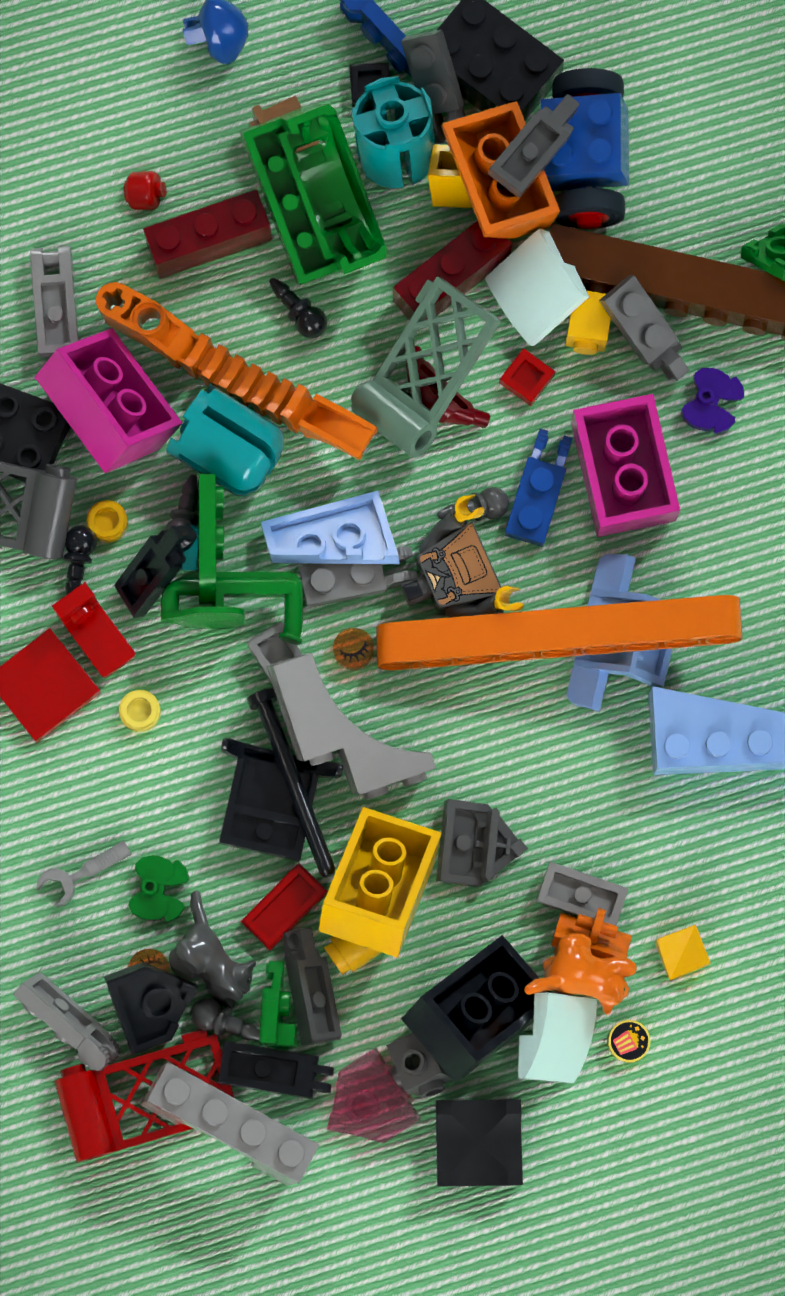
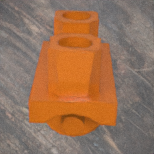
[551,908,632,958]

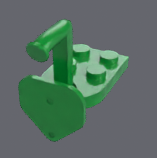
[161,474,303,645]

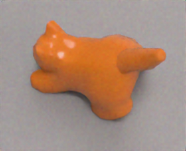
[524,933,637,1015]

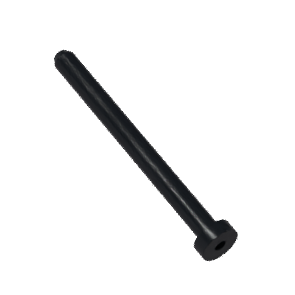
[247,688,335,878]

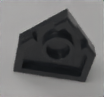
[104,962,198,1055]

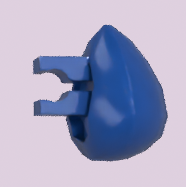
[183,0,248,65]

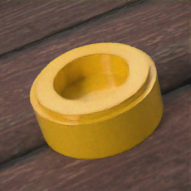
[86,500,128,543]

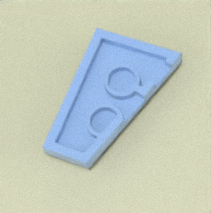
[261,491,400,564]

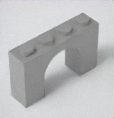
[140,1062,319,1186]

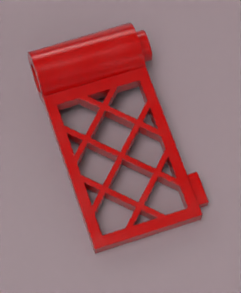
[54,1030,234,1163]

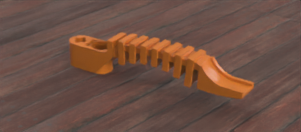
[96,282,378,461]

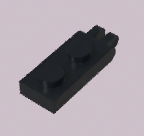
[217,1041,334,1099]

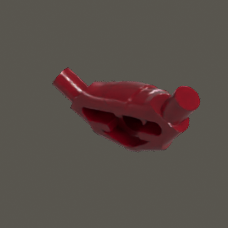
[406,346,490,428]

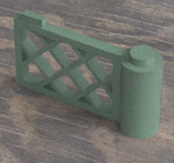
[351,277,502,458]

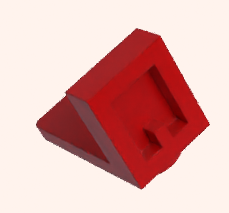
[52,582,136,678]

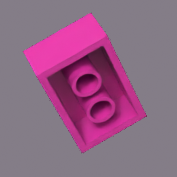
[35,328,182,473]
[571,394,680,538]

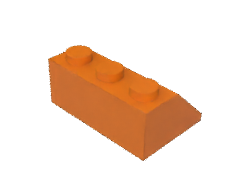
[441,101,560,239]

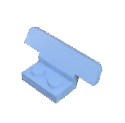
[567,554,673,712]

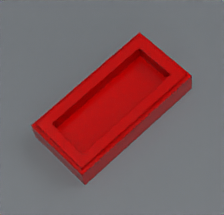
[240,863,328,951]

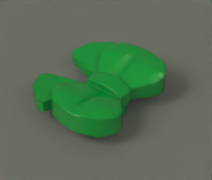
[128,855,190,923]

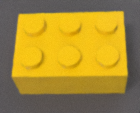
[318,807,442,958]

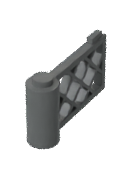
[0,461,77,559]

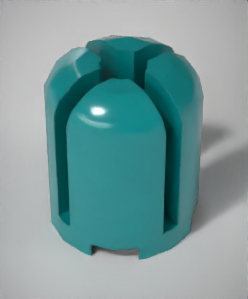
[352,77,435,189]
[166,384,284,497]

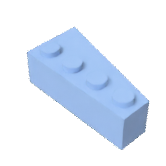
[648,686,785,775]

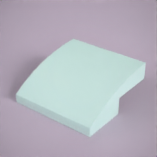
[485,228,589,346]
[518,992,597,1083]

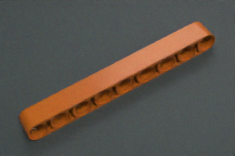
[376,595,743,671]

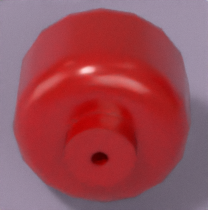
[124,171,167,210]

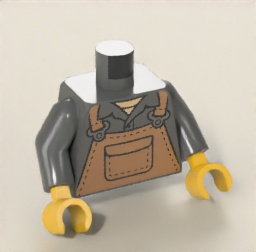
[400,494,523,617]

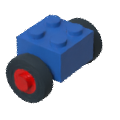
[541,68,629,229]

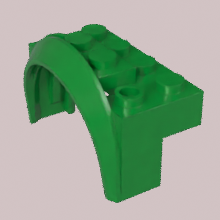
[239,103,387,285]

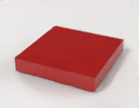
[0,628,101,743]

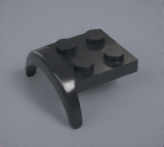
[218,738,343,862]

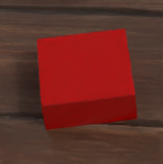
[499,348,556,406]

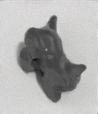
[169,890,256,1009]

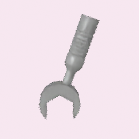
[36,840,132,907]

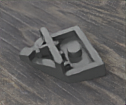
[436,799,528,887]

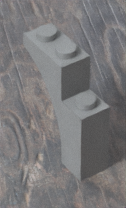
[267,653,436,800]

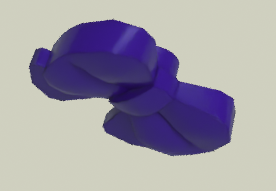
[681,368,744,434]

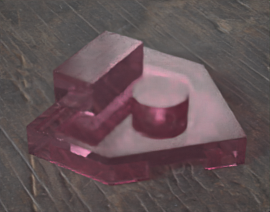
[327,1048,421,1143]

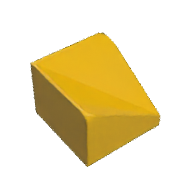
[654,924,711,981]

